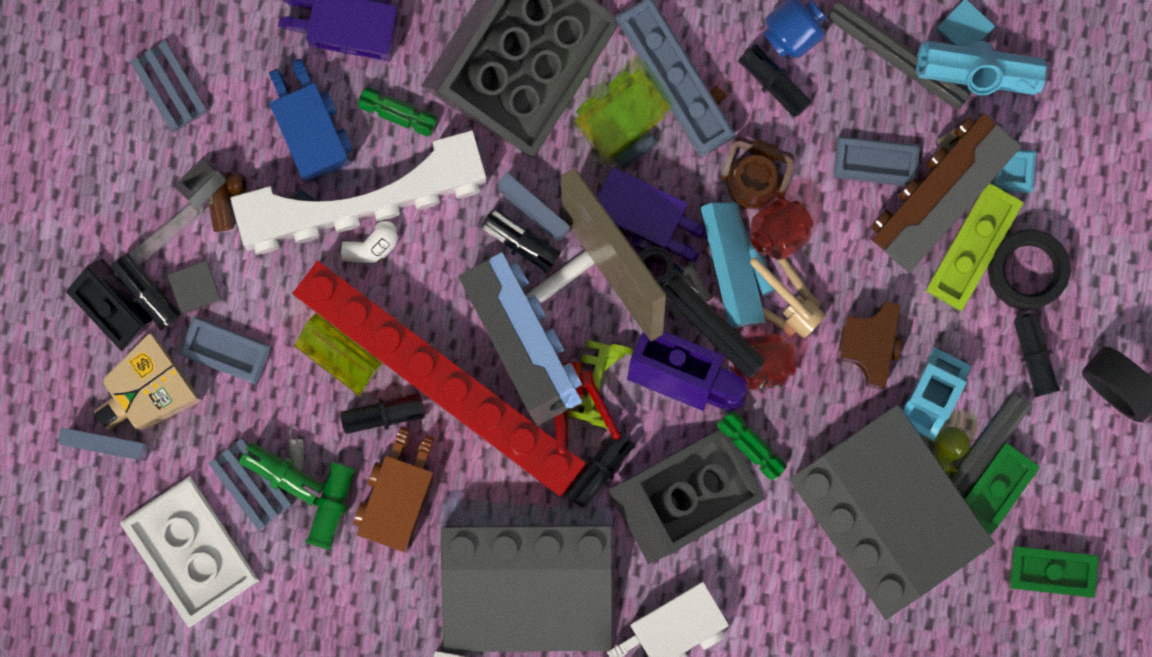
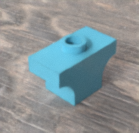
[902,347,972,441]

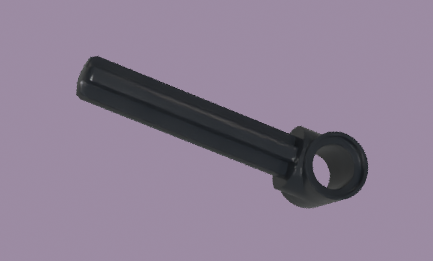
[639,247,765,378]

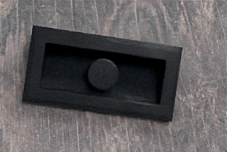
[66,259,154,352]

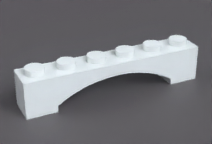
[230,130,486,255]

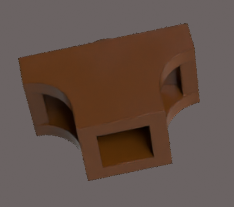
[837,301,902,390]

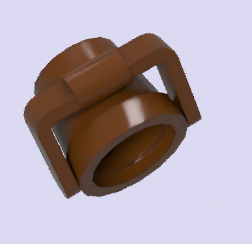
[720,137,795,210]

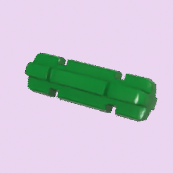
[358,87,437,137]
[717,411,787,480]

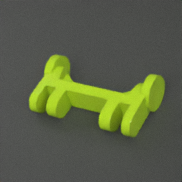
[567,340,634,430]

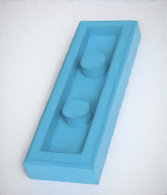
[701,203,766,328]

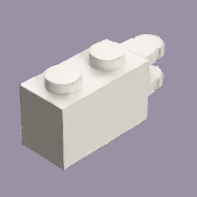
[607,582,729,657]

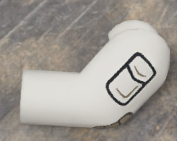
[341,221,398,263]

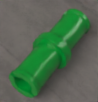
[239,441,325,507]
[305,462,356,551]

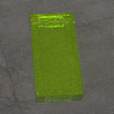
[294,313,382,396]

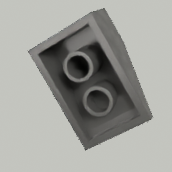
[608,429,765,564]

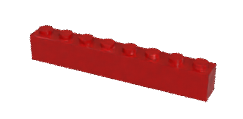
[292,260,586,498]

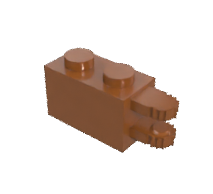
[353,426,435,553]

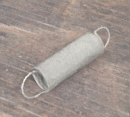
[287,426,305,472]

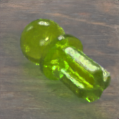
[936,427,970,476]

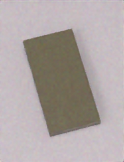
[561,168,666,342]

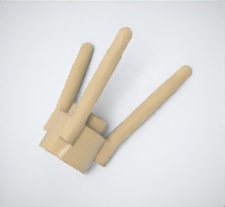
[750,255,826,339]

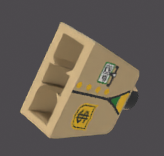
[94,333,202,431]

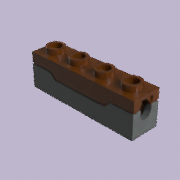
[869,113,1022,273]

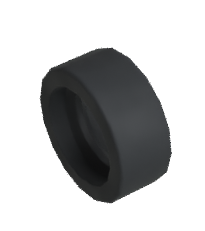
[988,229,1071,311]
[1082,346,1152,423]

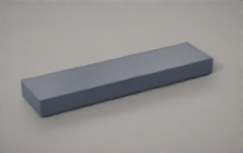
[615,0,736,159]

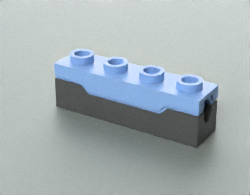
[458,252,583,426]

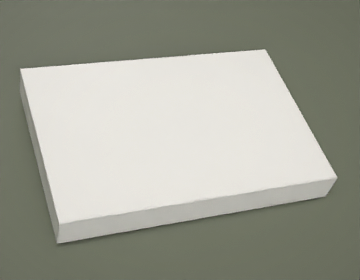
[120,476,260,628]

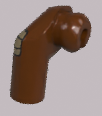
[208,172,247,232]

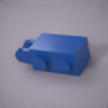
[269,58,354,184]

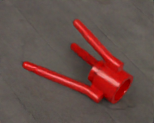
[555,362,621,454]

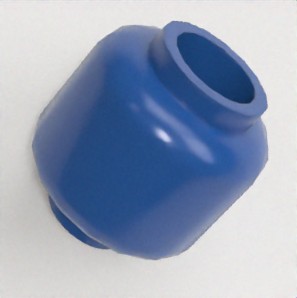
[763,0,826,58]

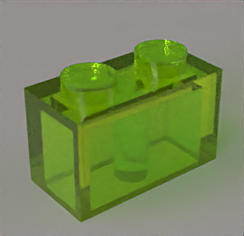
[574,69,671,164]

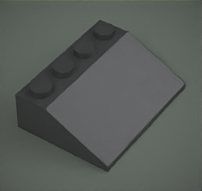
[421,0,618,158]
[789,404,995,620]
[441,524,612,652]

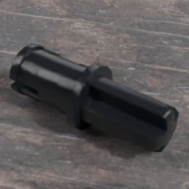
[738,43,811,117]
[482,209,562,274]
[111,253,181,331]
[1014,313,1061,398]
[340,392,425,434]
[566,431,636,507]

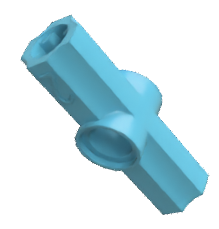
[916,41,1047,95]

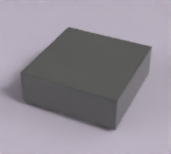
[174,158,227,209]
[167,261,222,315]

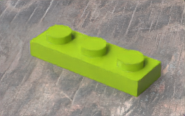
[924,183,1024,312]

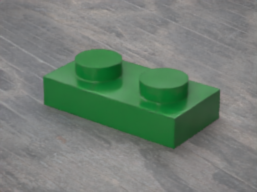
[964,443,1040,535]
[1008,546,1099,598]

